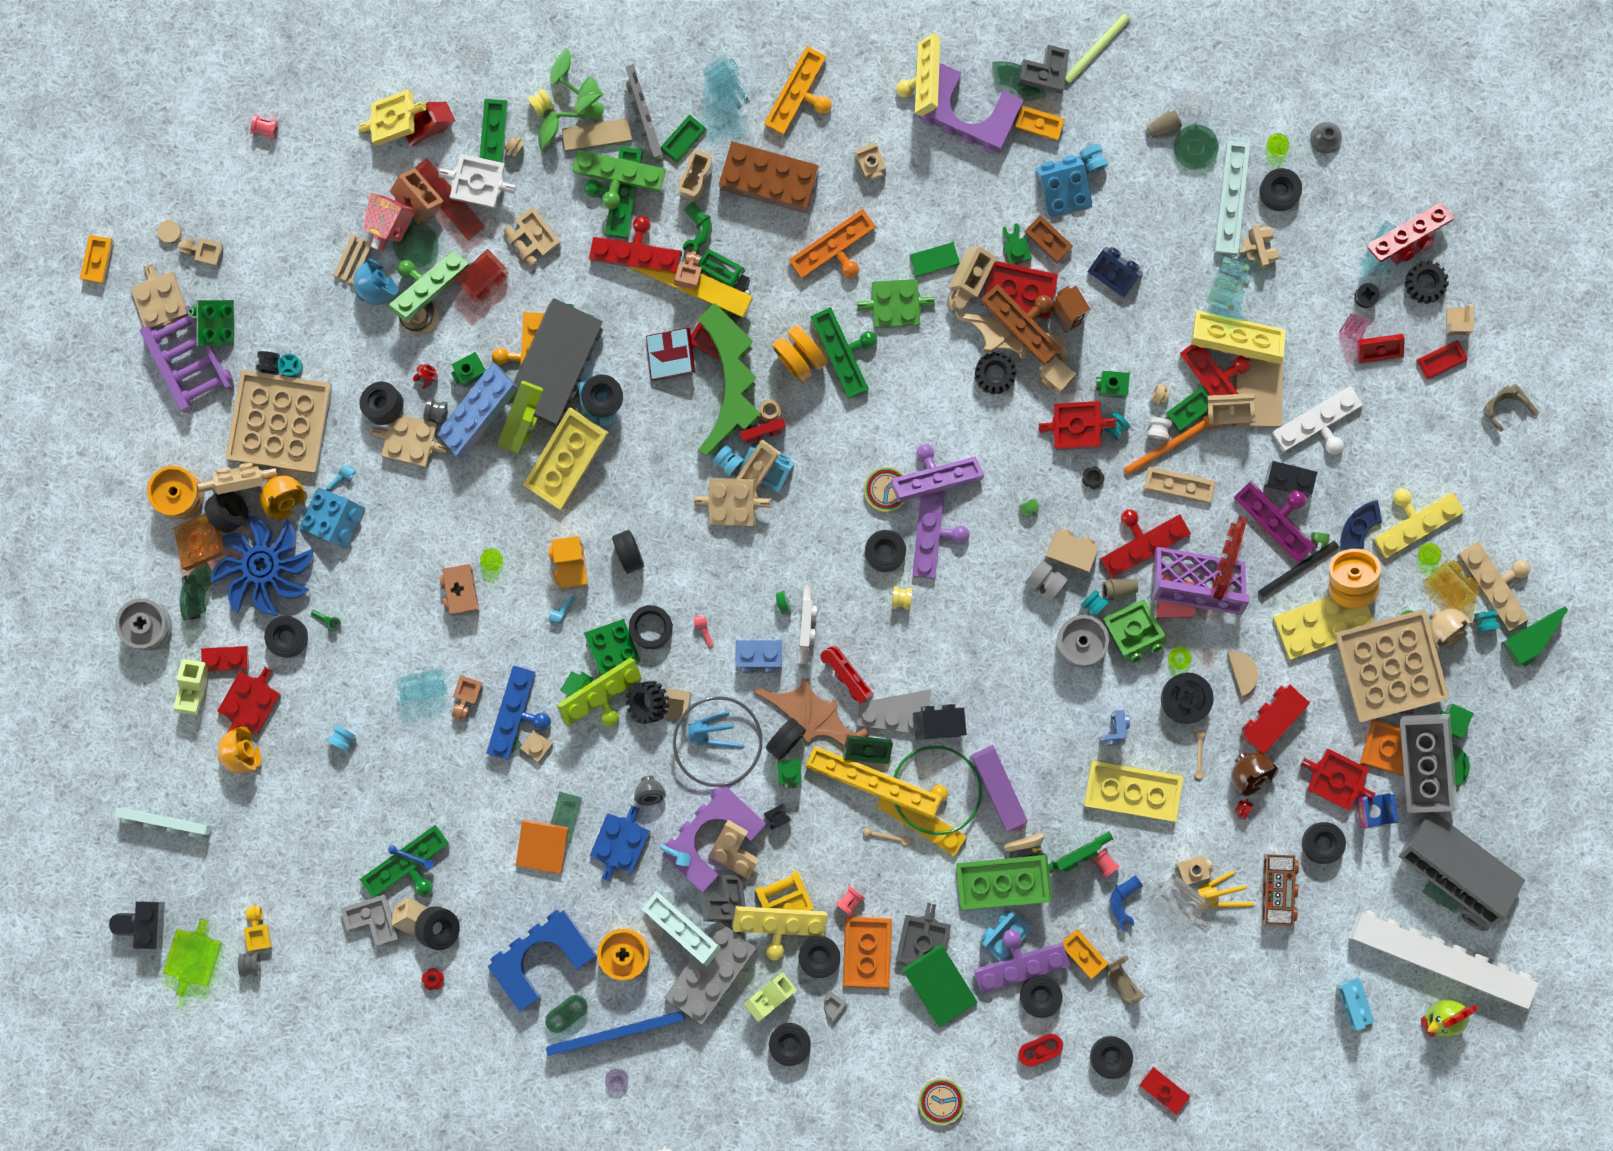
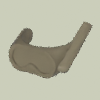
[1483,384,1539,432]
[1105,955,1145,1003]

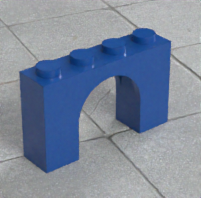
[487,909,597,1012]

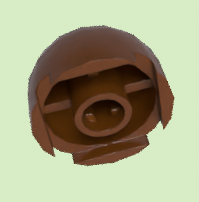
[1231,753,1279,797]

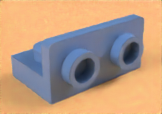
[736,640,782,673]

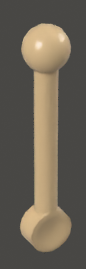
[1194,730,1205,779]
[863,828,910,845]

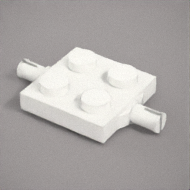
[439,154,516,209]
[797,585,817,664]

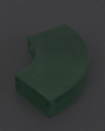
[992,61,1046,102]
[179,561,214,621]

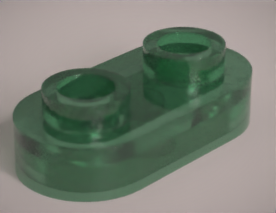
[545,995,588,1033]

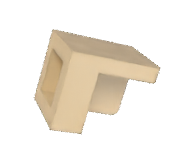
[1446,305,1474,335]
[665,688,691,720]
[392,897,428,936]

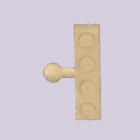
[1458,541,1531,631]

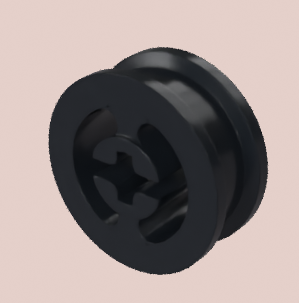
[1161,672,1214,724]

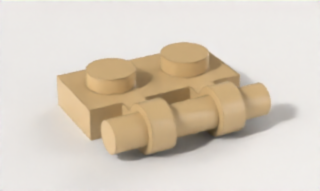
[503,207,561,266]

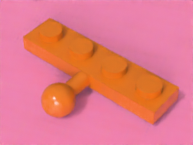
[789,209,876,280]

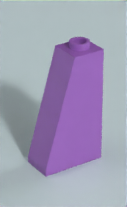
[970,745,1028,834]

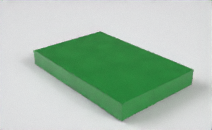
[902,944,978,1027]

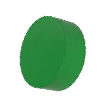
[776,591,791,615]

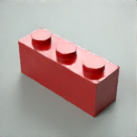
[1241,684,1310,754]

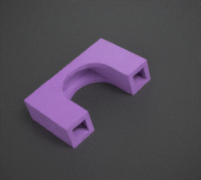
[918,63,1023,154]
[662,786,767,892]

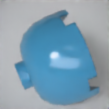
[353,259,398,305]

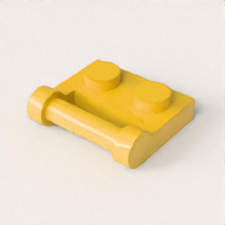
[755,870,814,911]

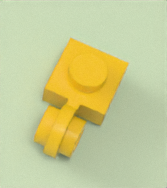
[244,905,272,951]

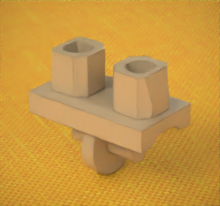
[1239,225,1279,270]

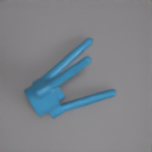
[688,711,744,748]

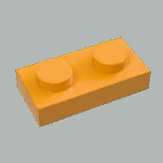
[1014,106,1065,142]
[80,235,113,284]
[1062,928,1109,979]

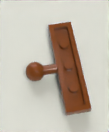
[980,284,1061,366]

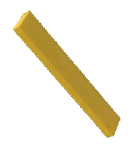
[626,266,753,319]
[805,746,942,819]

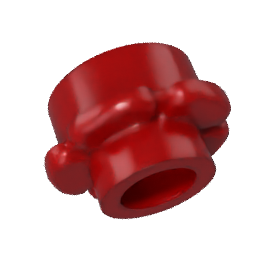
[1234,798,1254,820]
[421,968,445,991]

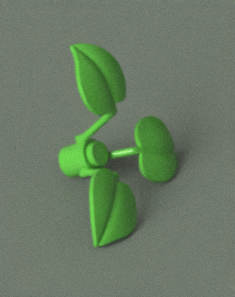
[538,48,604,153]

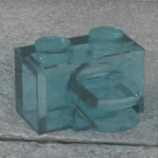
[702,54,750,110]
[1207,254,1251,311]

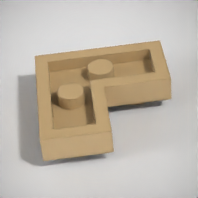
[708,820,760,880]

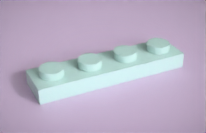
[115,807,212,839]
[642,891,721,966]

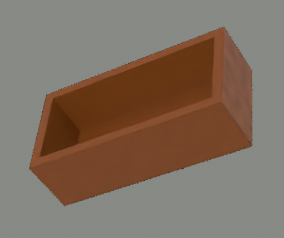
[719,141,819,214]

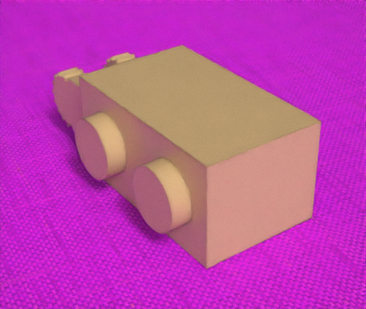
[947,246,997,310]

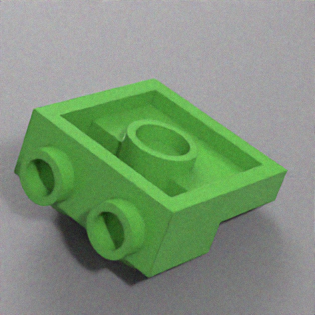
[1103,599,1166,663]

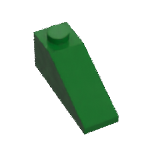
[1501,606,1568,667]

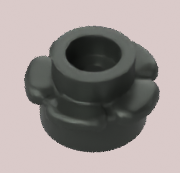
[1082,467,1105,489]

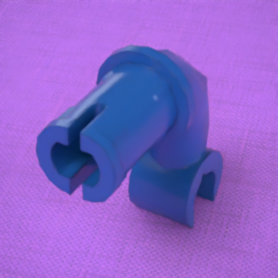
[1109,875,1143,931]

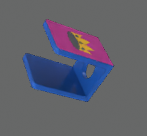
[1356,793,1399,828]

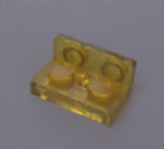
[1425,558,1480,611]

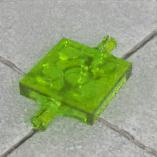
[162,918,223,997]

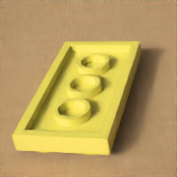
[1191,310,1286,364]
[523,408,609,510]
[1273,596,1374,660]
[1084,760,1183,822]

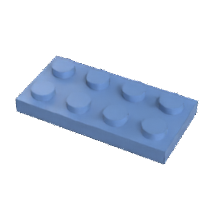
[437,363,519,459]

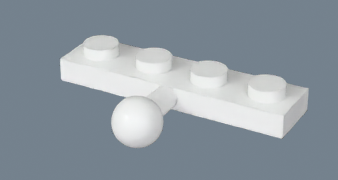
[1272,386,1363,455]

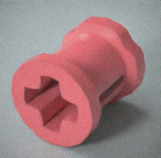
[250,115,278,140]
[1090,848,1120,878]
[835,885,865,916]

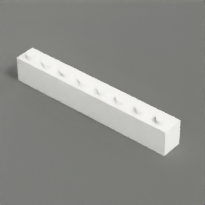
[1349,910,1538,1009]

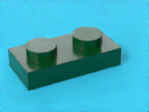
[843,735,893,764]

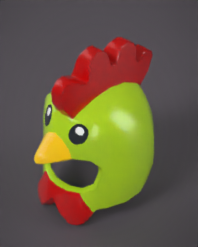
[1421,1000,1478,1038]

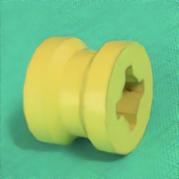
[527,89,555,117]
[892,586,912,611]

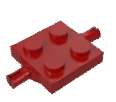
[1038,401,1117,450]
[217,666,281,734]
[1300,748,1376,811]

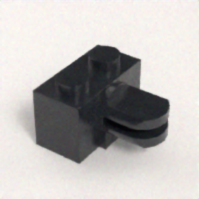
[109,901,165,949]

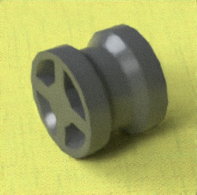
[423,398,448,424]
[238,953,261,977]

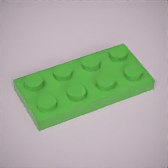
[956,855,1053,910]

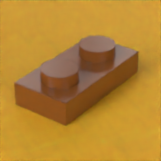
[1024,215,1073,264]

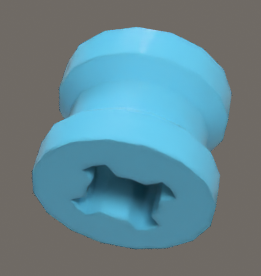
[327,725,356,752]

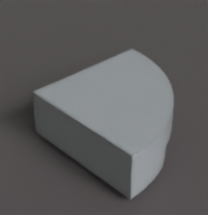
[824,990,847,1023]

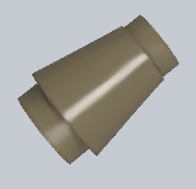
[1147,110,1182,138]
[1102,578,1138,601]

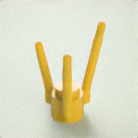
[1197,871,1255,909]

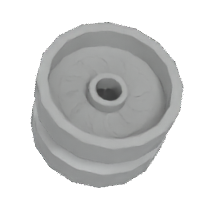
[115,599,172,651]
[1056,615,1109,668]

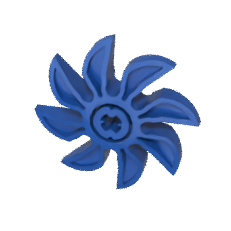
[211,516,314,616]

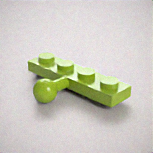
[557,658,642,727]

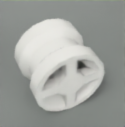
[1146,417,1172,441]

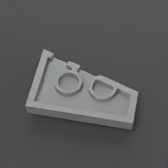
[856,689,931,734]

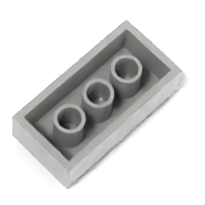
[1400,714,1457,813]
[664,922,757,1025]

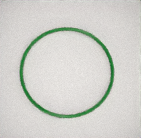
[893,746,982,835]

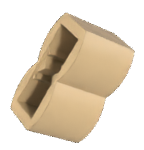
[679,149,713,203]

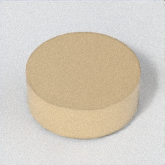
[157,220,182,244]

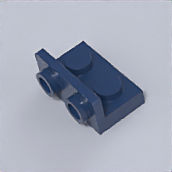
[1087,246,1143,298]

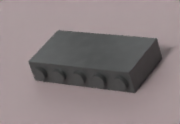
[506,298,604,427]
[1398,812,1525,928]

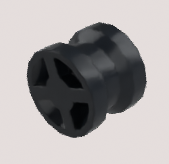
[1354,283,1380,308]
[255,351,280,374]
[764,804,792,830]

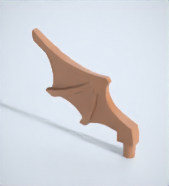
[754,678,869,746]

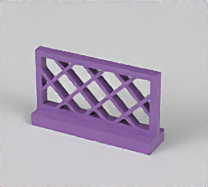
[1153,547,1249,615]

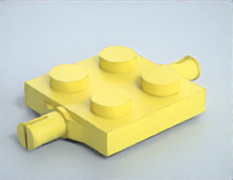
[358,90,426,146]

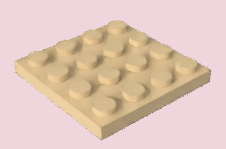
[225,370,332,474]
[1334,609,1450,723]

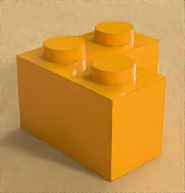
[548,536,589,590]

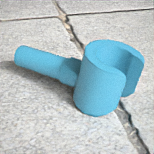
[326,466,356,490]
[549,596,575,624]
[660,844,690,867]

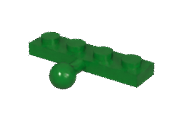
[584,146,643,239]
[810,307,878,399]
[360,825,449,898]

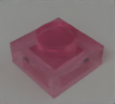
[1339,314,1370,340]

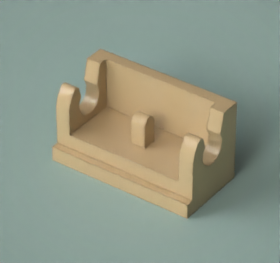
[1208,393,1256,425]

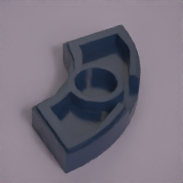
[1340,500,1382,552]

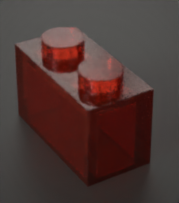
[454,249,508,303]

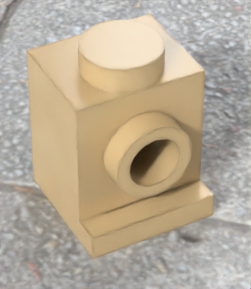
[855,142,886,181]
[1175,855,1213,886]

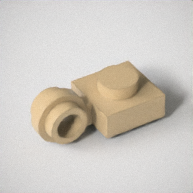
[177,238,223,267]

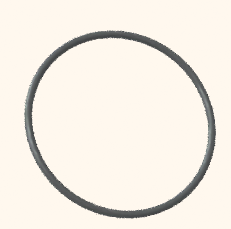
[673,696,763,787]

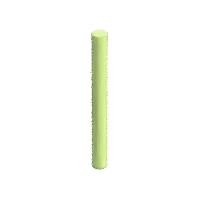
[1065,14,1130,85]

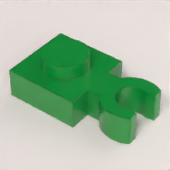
[1002,223,1032,265]

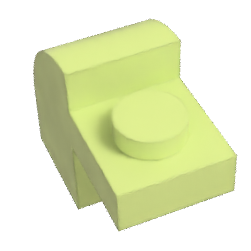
[173,659,208,716]
[743,972,797,1022]

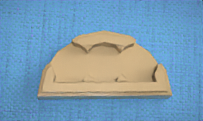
[1228,651,1258,696]

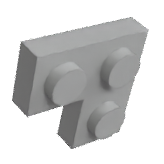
[340,894,399,946]

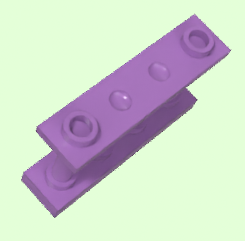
[139,305,234,413]

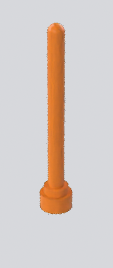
[1124,412,1223,475]

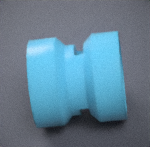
[1079,144,1109,174]
[712,445,744,477]

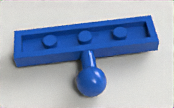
[486,665,551,761]

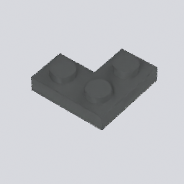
[1018,45,1070,94]
[700,875,746,923]

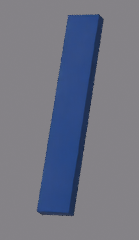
[546,1011,685,1056]

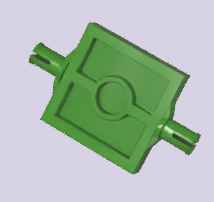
[857,279,935,328]

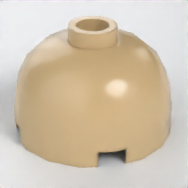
[1429,609,1474,653]

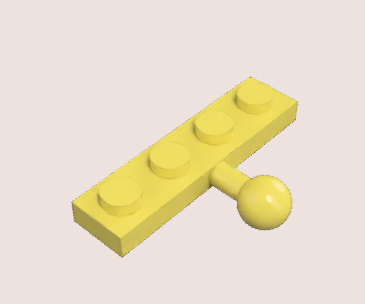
[896,33,940,117]
[1373,489,1464,558]
[732,906,828,960]

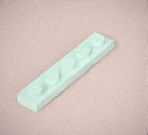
[1214,141,1250,256]

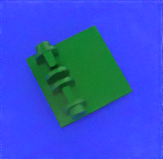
[188,300,234,346]
[584,619,641,675]

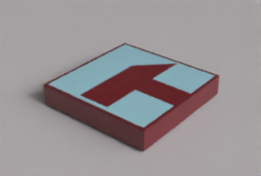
[646,327,696,381]

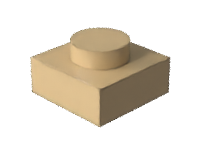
[520,730,553,762]

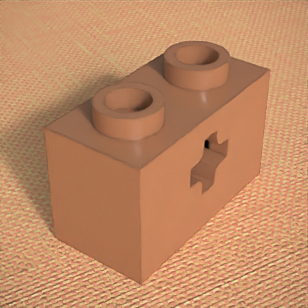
[389,168,443,225]
[440,564,480,616]

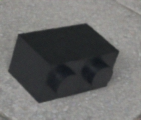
[1264,461,1318,497]
[913,704,967,740]

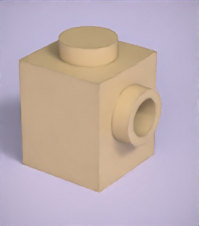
[1039,356,1076,394]

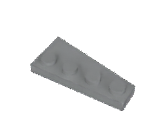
[625,64,664,162]

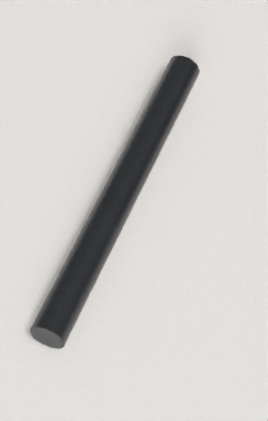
[1258,541,1339,598]

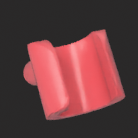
[694,616,713,647]

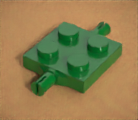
[1049,831,1114,873]

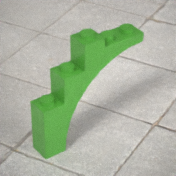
[697,303,760,456]

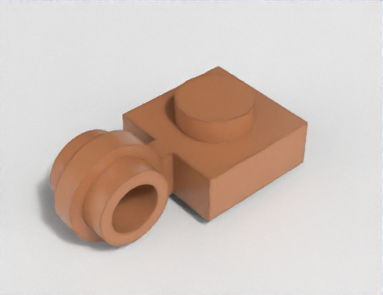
[674,251,702,291]
[452,675,483,721]

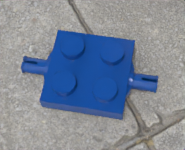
[590,805,651,882]

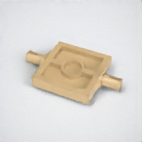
[131,264,188,339]
[371,414,449,468]
[197,463,277,494]
[694,478,772,526]

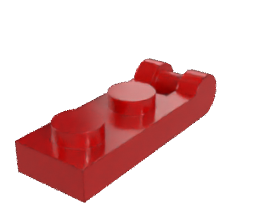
[820,646,874,704]

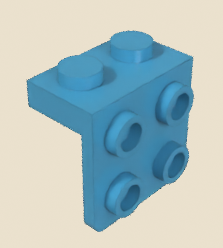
[1035,155,1092,217]
[300,488,365,549]

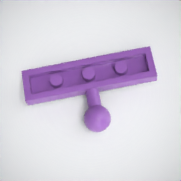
[890,444,984,502]
[912,490,970,579]
[974,929,1070,994]

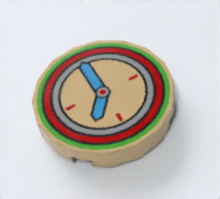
[864,467,907,513]
[918,1078,965,1125]

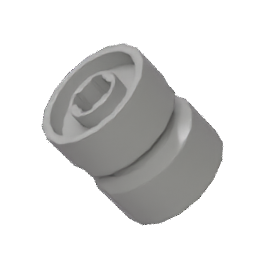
[1025,560,1068,603]

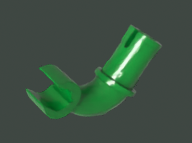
[683,202,712,255]

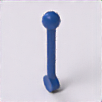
[388,845,434,869]

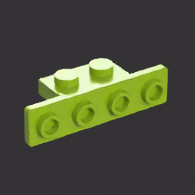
[497,381,543,453]

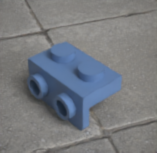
[1099,710,1130,746]

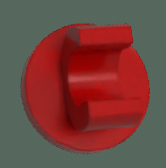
[413,364,438,389]

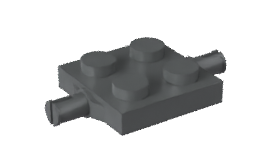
[896,903,951,965]

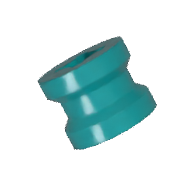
[278,353,303,378]
[1104,412,1131,441]
[1080,589,1109,617]
[1474,610,1500,632]

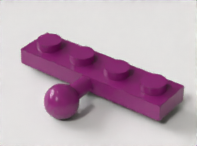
[1233,481,1315,563]

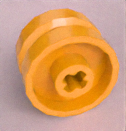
[771,324,827,383]
[147,465,204,519]
[1329,549,1381,608]
[597,928,650,981]

